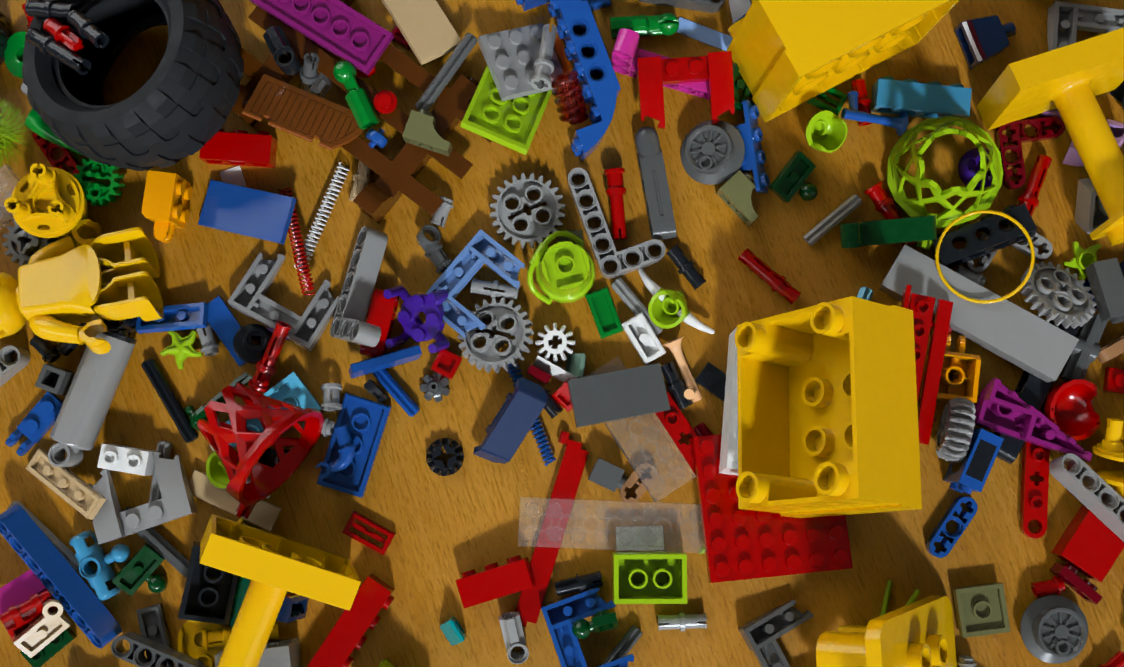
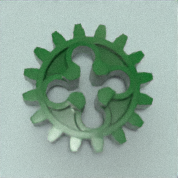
[74,158,125,206]

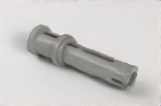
[530,24,557,91]

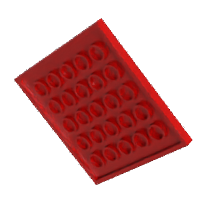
[692,434,853,583]

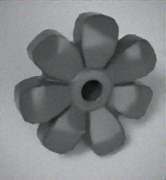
[420,372,450,402]

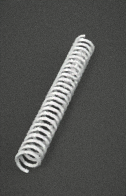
[294,162,350,271]

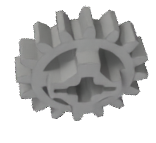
[2,219,57,266]

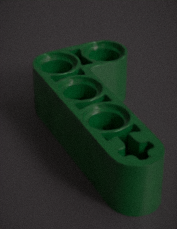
[840,215,937,248]

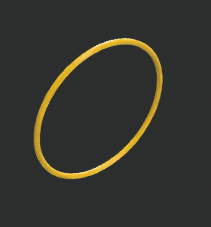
[935,210,1035,304]

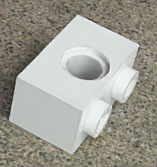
[97,444,156,476]

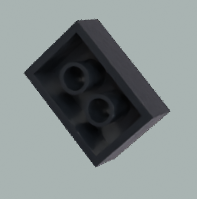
[178,541,239,625]

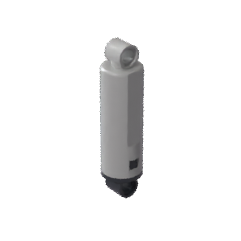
[48,317,137,468]

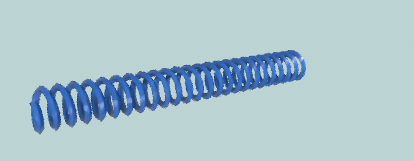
[508,360,556,466]

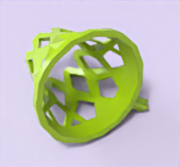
[886,116,1003,250]

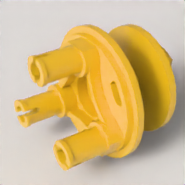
[4,163,88,238]
[1092,414,1124,498]

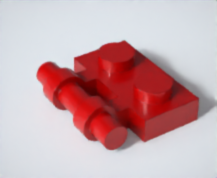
[0,590,57,641]

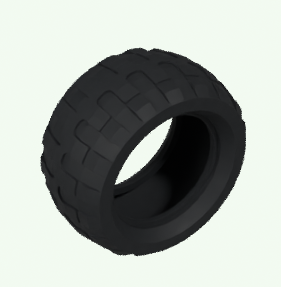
[22,0,244,171]

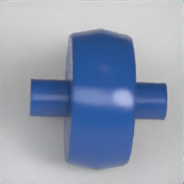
[365,128,388,149]

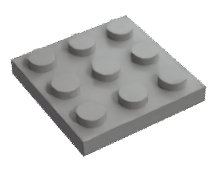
[477,23,568,101]

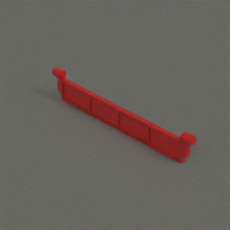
[515,431,589,627]

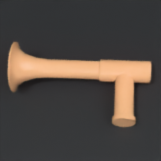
[662,336,702,402]

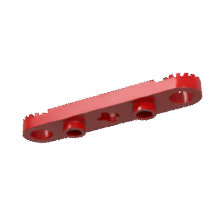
[653,390,697,476]
[1020,441,1050,538]

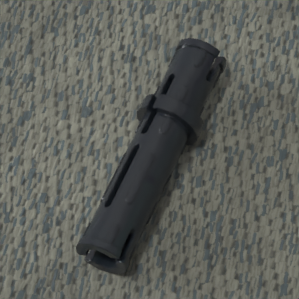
[25,28,91,75]

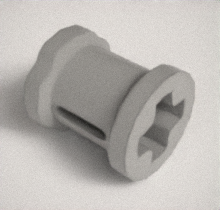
[321,383,342,411]

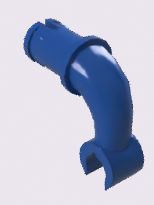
[315,425,357,478]

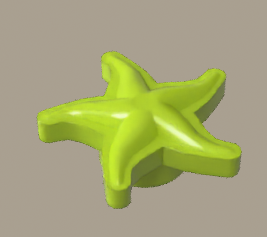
[1062,241,1101,280]
[160,330,203,370]

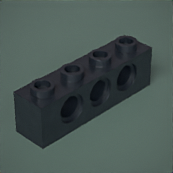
[932,203,1037,269]

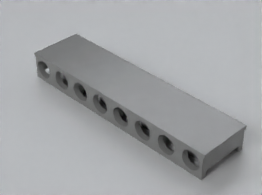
[879,245,1079,383]

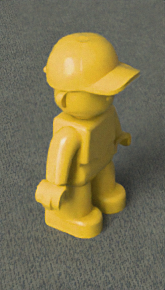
[0,219,164,354]

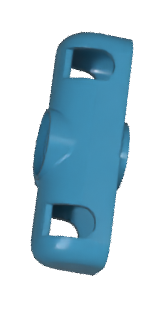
[69,530,131,601]

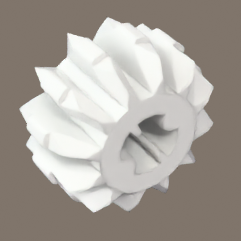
[535,323,575,363]

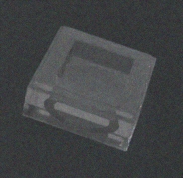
[308,73,332,98]

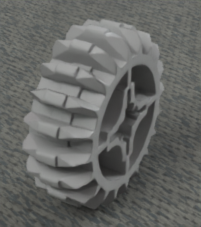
[935,397,976,462]

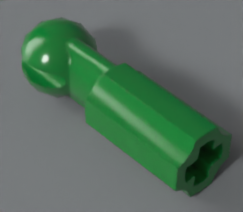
[610,12,679,39]
[333,60,380,130]

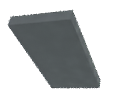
[567,363,670,428]

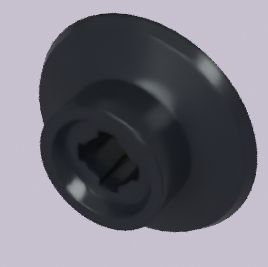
[233,324,272,364]

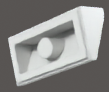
[621,312,666,365]

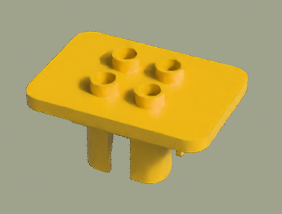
[816,595,957,667]

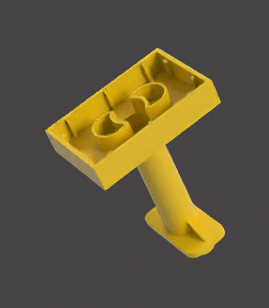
[976,28,1124,246]
[199,514,361,667]

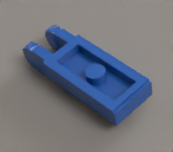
[5,391,63,456]

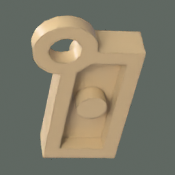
[13,599,70,658]

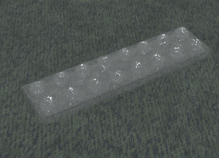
[518,497,705,553]

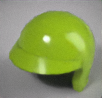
[805,110,848,153]

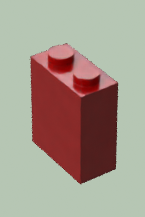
[1052,505,1124,582]

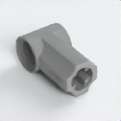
[498,611,529,664]

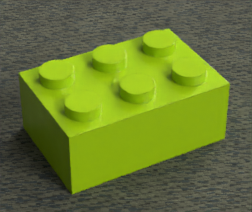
[612,552,687,604]

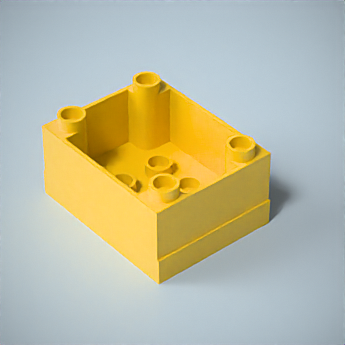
[727,0,959,123]
[734,296,922,518]

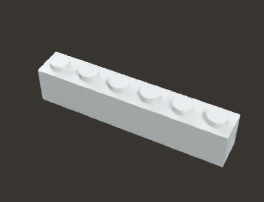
[719,327,738,476]

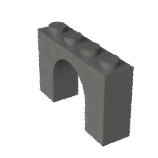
[1085,257,1124,324]

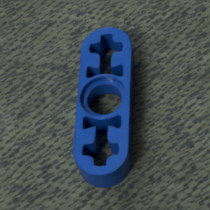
[926,496,978,558]

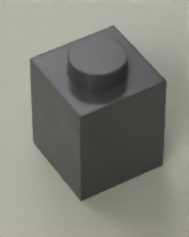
[35,364,75,395]
[588,458,626,492]

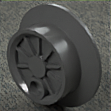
[681,120,745,185]
[1020,595,1088,664]

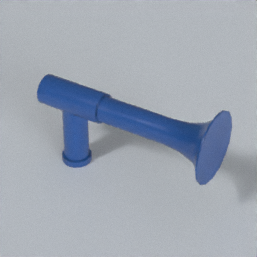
[841,91,908,136]

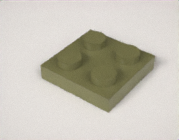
[952,582,1011,638]

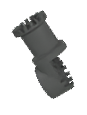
[416,225,453,274]

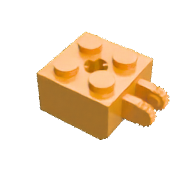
[141,170,193,244]
[920,334,981,403]

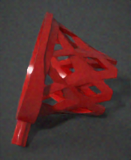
[197,382,324,519]

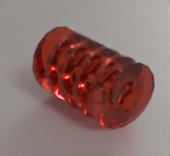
[551,71,589,124]

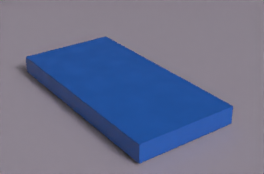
[198,180,297,245]
[317,393,392,498]

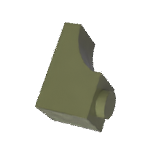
[402,109,453,157]
[716,170,759,227]

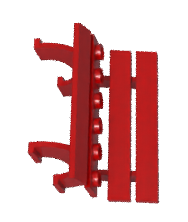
[901,284,953,445]

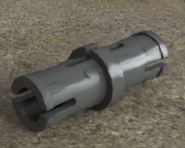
[299,52,320,93]

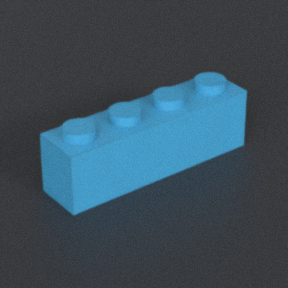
[870,76,972,119]

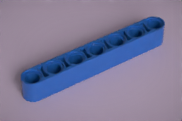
[0,504,122,649]

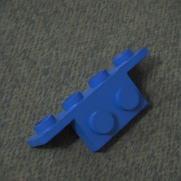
[734,100,770,194]

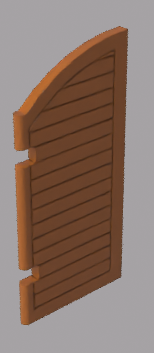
[242,74,364,151]

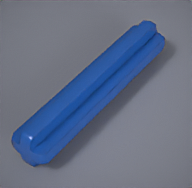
[372,369,420,417]

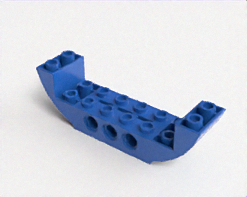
[515,0,621,161]

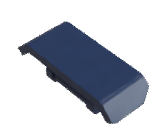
[473,377,548,464]

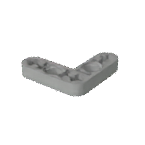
[964,223,1053,273]

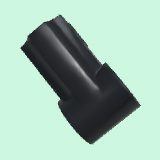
[263,26,301,75]

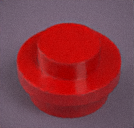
[373,90,397,114]

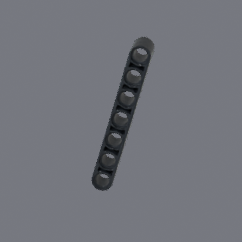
[994,320,1080,464]

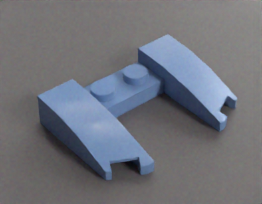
[425,229,525,338]

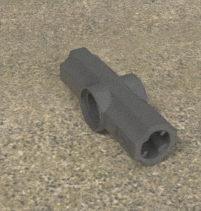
[1059,314,1108,381]

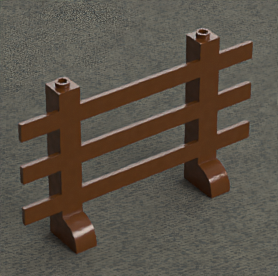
[231,0,492,224]

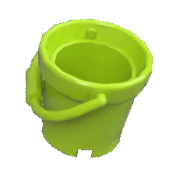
[527,230,596,305]

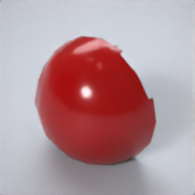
[1045,379,1101,440]

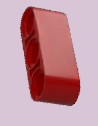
[360,288,400,358]

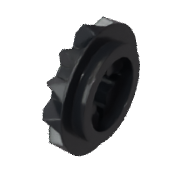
[426,438,464,476]

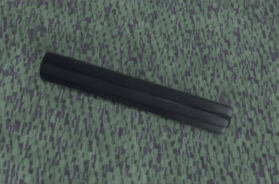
[141,359,198,443]

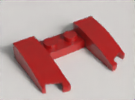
[636,51,735,129]

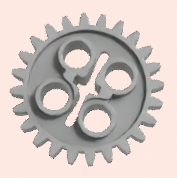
[490,173,565,249]
[1020,261,1097,329]
[457,297,534,373]

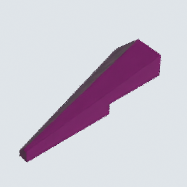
[974,378,1092,462]

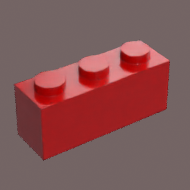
[199,129,278,168]
[455,555,536,609]

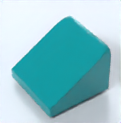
[440,616,467,645]

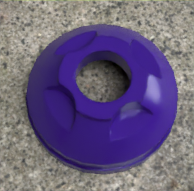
[958,148,993,190]

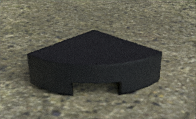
[364,380,389,403]

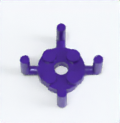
[383,286,450,353]

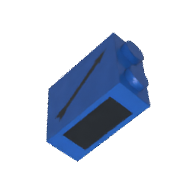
[943,428,1004,494]

